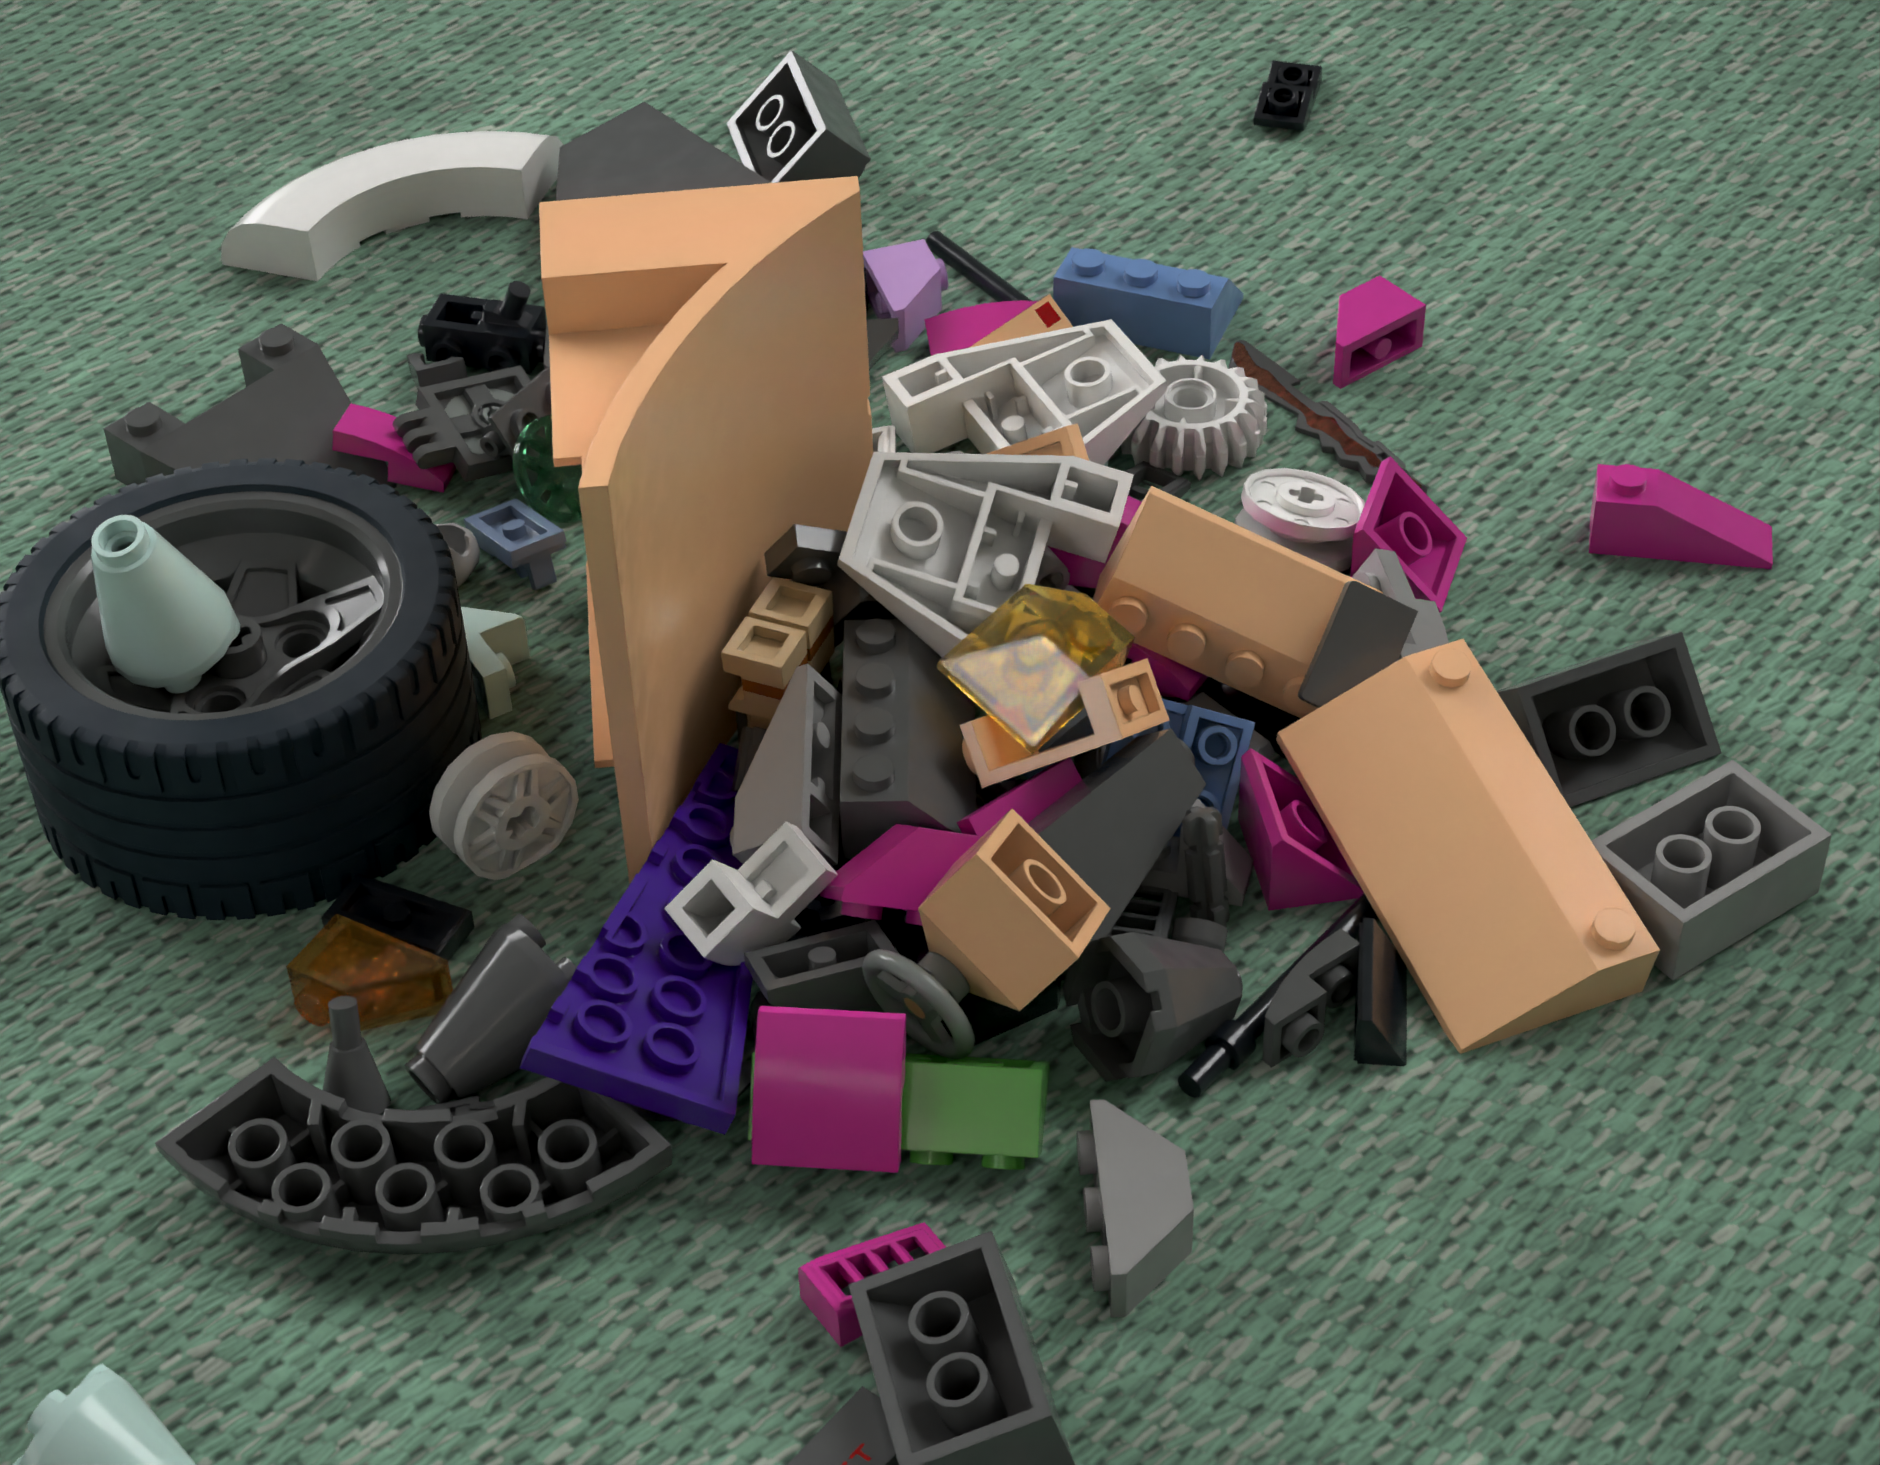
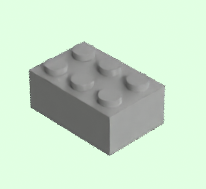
[1591,760,1832,980]

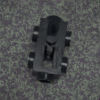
[418,281,547,375]

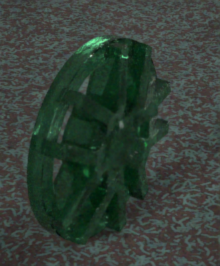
[513,414,582,523]

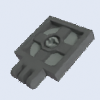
[393,365,531,482]

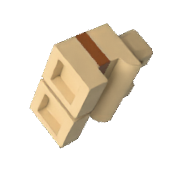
[721,577,835,729]

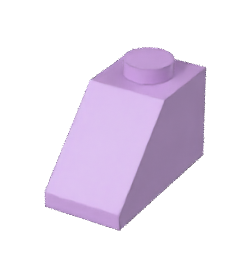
[863,239,948,353]

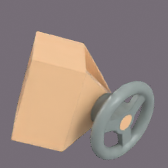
[862,808,1111,1059]

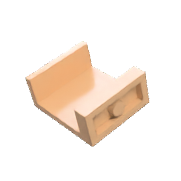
[960,658,1169,788]

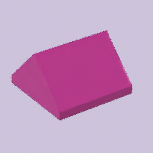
[1350,456,1467,613]
[1238,748,1364,911]

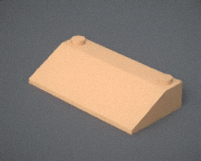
[1276,639,1660,1054]

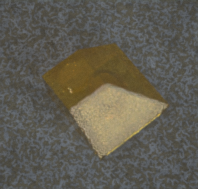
[936,584,1135,755]

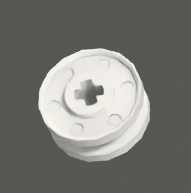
[1234,468,1365,572]
[429,731,578,880]

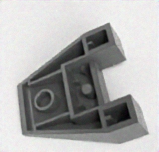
[103,323,397,489]

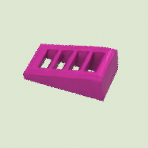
[798,1222,946,1348]

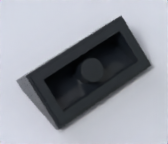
[1354,918,1407,1066]

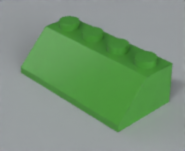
[748,1052,1050,1170]

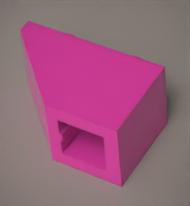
[820,824,982,926]

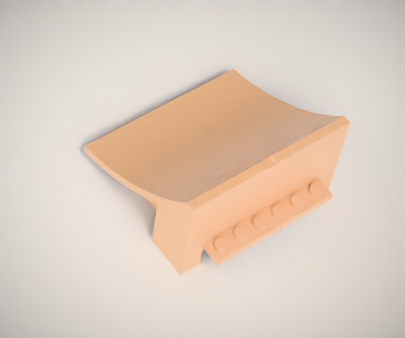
[539,176,873,884]

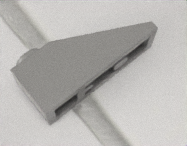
[730,663,842,866]

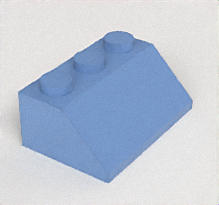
[1053,247,1243,359]

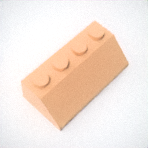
[1087,486,1383,718]

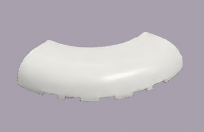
[222,131,563,281]

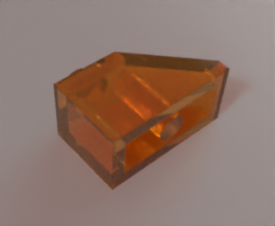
[286,914,453,1031]

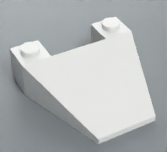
[882,319,1168,465]
[837,452,1134,725]

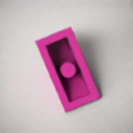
[1333,275,1426,389]

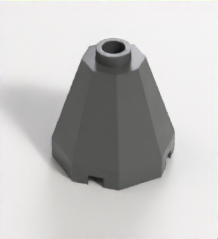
[1062,932,1243,1081]

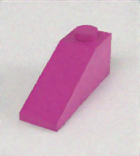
[1589,464,1773,569]

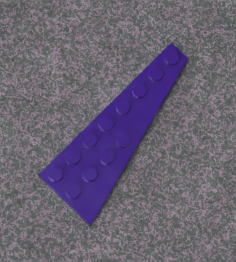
[521,743,753,1135]

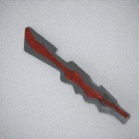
[1228,340,1427,493]

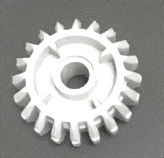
[1121,355,1267,481]

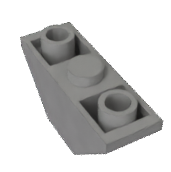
[1076,1099,1194,1318]

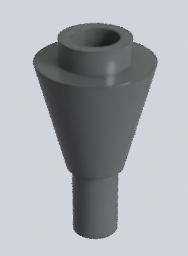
[322,996,391,1115]

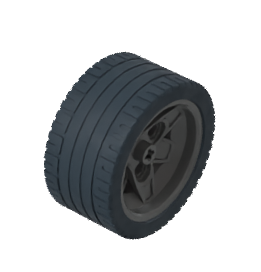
[0,458,482,920]

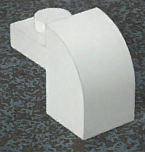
[664,822,838,966]

